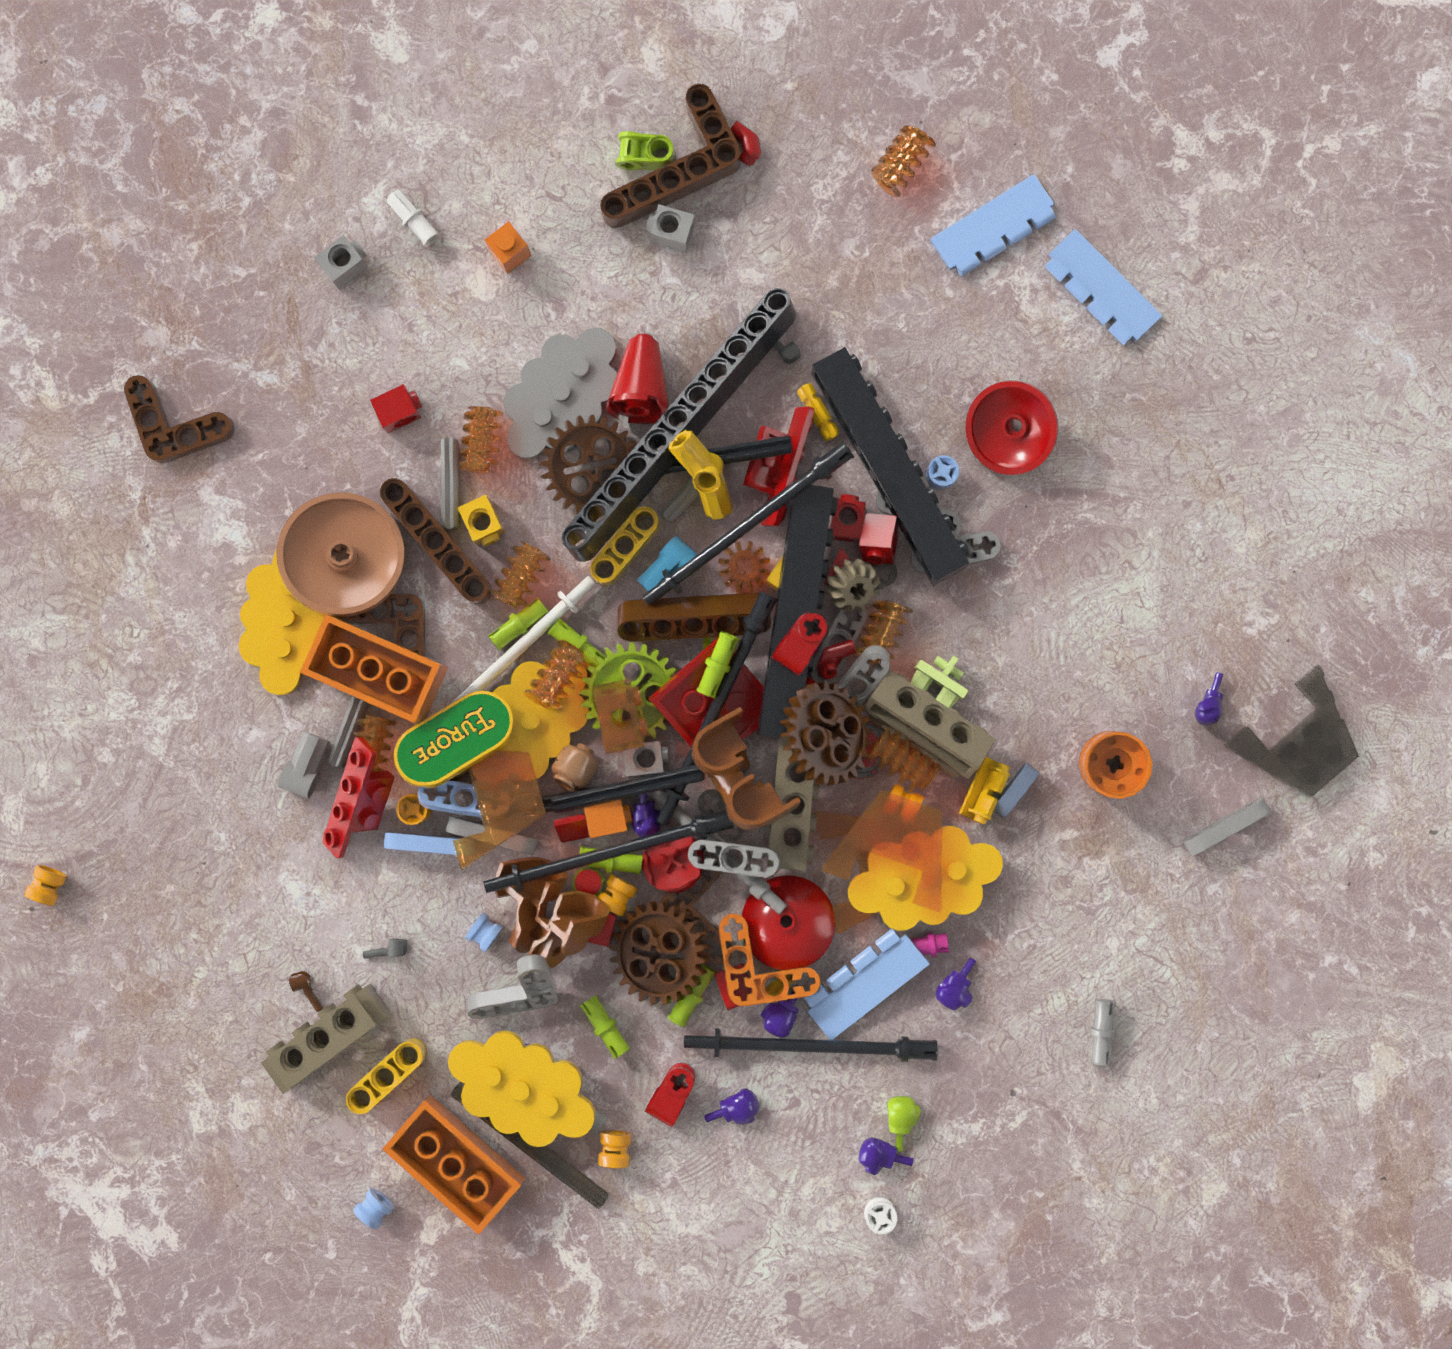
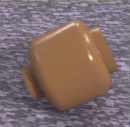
[551,743,598,792]

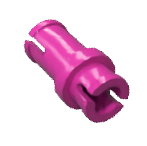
[910,932,949,958]

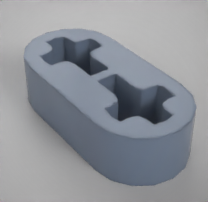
[994,762,1040,818]

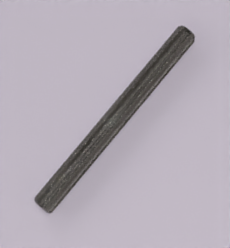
[451,1082,609,1209]

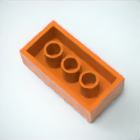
[300,614,449,724]
[382,1094,525,1235]

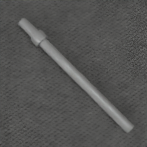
[647,790,788,914]

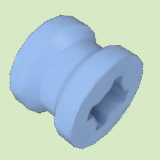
[926,455,959,490]
[465,912,504,953]
[353,1188,395,1229]

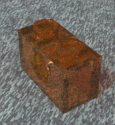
[593,678,649,754]

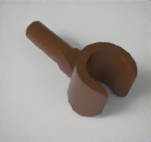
[289,971,323,1012]

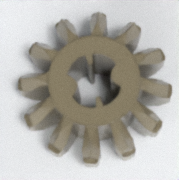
[826,558,881,614]

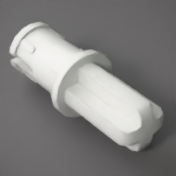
[387,190,440,247]

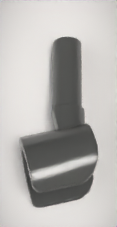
[773,341,801,364]
[363,938,407,959]

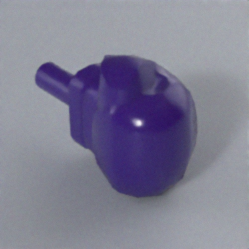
[1195,672,1224,726]
[632,794,662,837]
[936,958,976,1010]
[761,985,799,1038]
[704,1088,759,1125]
[858,1137,914,1175]

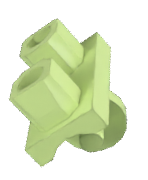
[910,655,969,708]

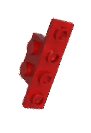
[743,406,815,527]
[322,737,395,859]

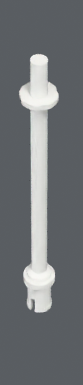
[426,576,596,719]

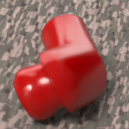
[730,120,761,166]
[817,639,856,679]

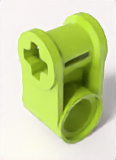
[615,131,676,171]

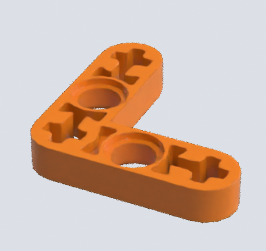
[718,914,820,1006]

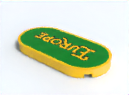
[394,691,513,788]

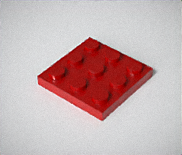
[648,637,764,747]

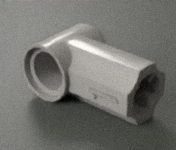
[278,731,330,799]

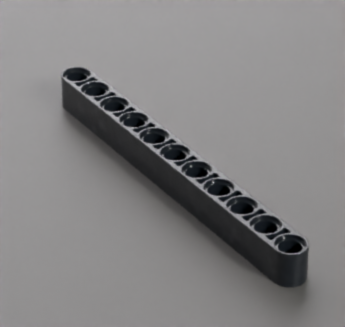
[561,288,796,562]

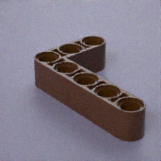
[600,83,740,228]

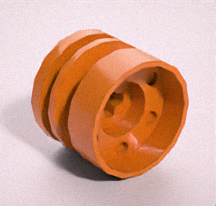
[1078,730,1152,799]

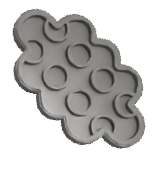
[503,328,617,460]

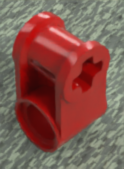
[772,613,827,675]
[644,1062,695,1128]

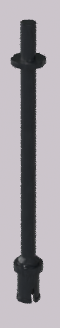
[643,440,855,606]
[656,591,778,826]
[483,809,734,893]
[684,1028,938,1062]

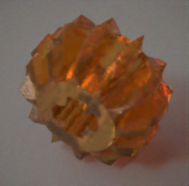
[718,541,770,594]

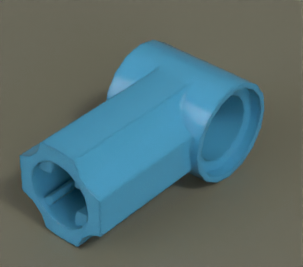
[637,535,697,591]

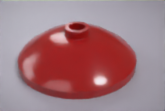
[965,380,1058,475]
[741,875,836,970]

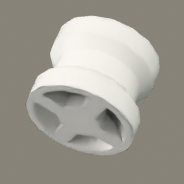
[864,1197,898,1235]

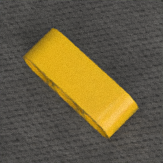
[590,506,660,586]
[346,1038,427,1114]

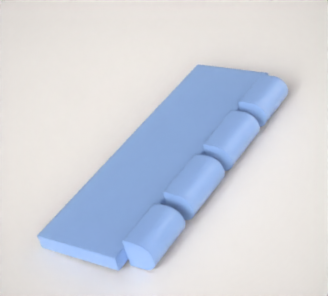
[930,174,1056,277]
[1045,229,1162,345]
[804,929,930,1040]

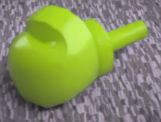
[887,1096,921,1152]

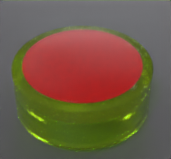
[572,867,604,896]

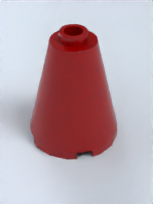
[607,333,669,425]

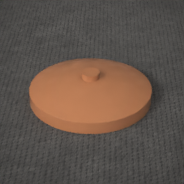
[276,492,405,617]

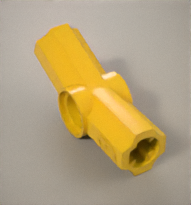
[668,430,733,520]

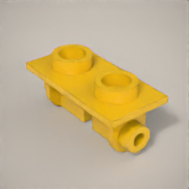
[959,757,1011,825]

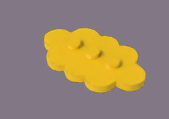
[238,549,325,696]
[472,656,589,786]
[847,826,1003,931]
[448,1030,596,1147]

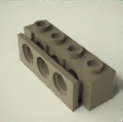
[864,669,996,779]
[767,740,819,871]
[261,984,392,1094]

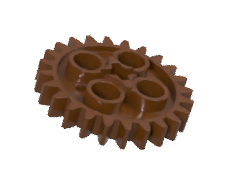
[539,414,636,515]
[780,681,873,786]
[609,901,710,1006]

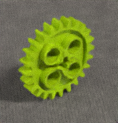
[579,642,676,744]

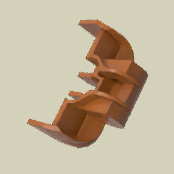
[692,707,800,830]
[494,857,610,969]

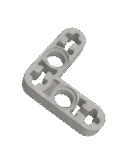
[466,955,558,1019]

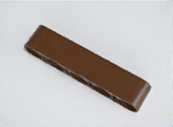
[380,478,492,605]
[617,593,772,642]

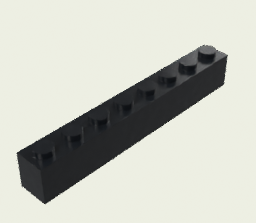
[811,347,970,586]
[757,485,838,740]

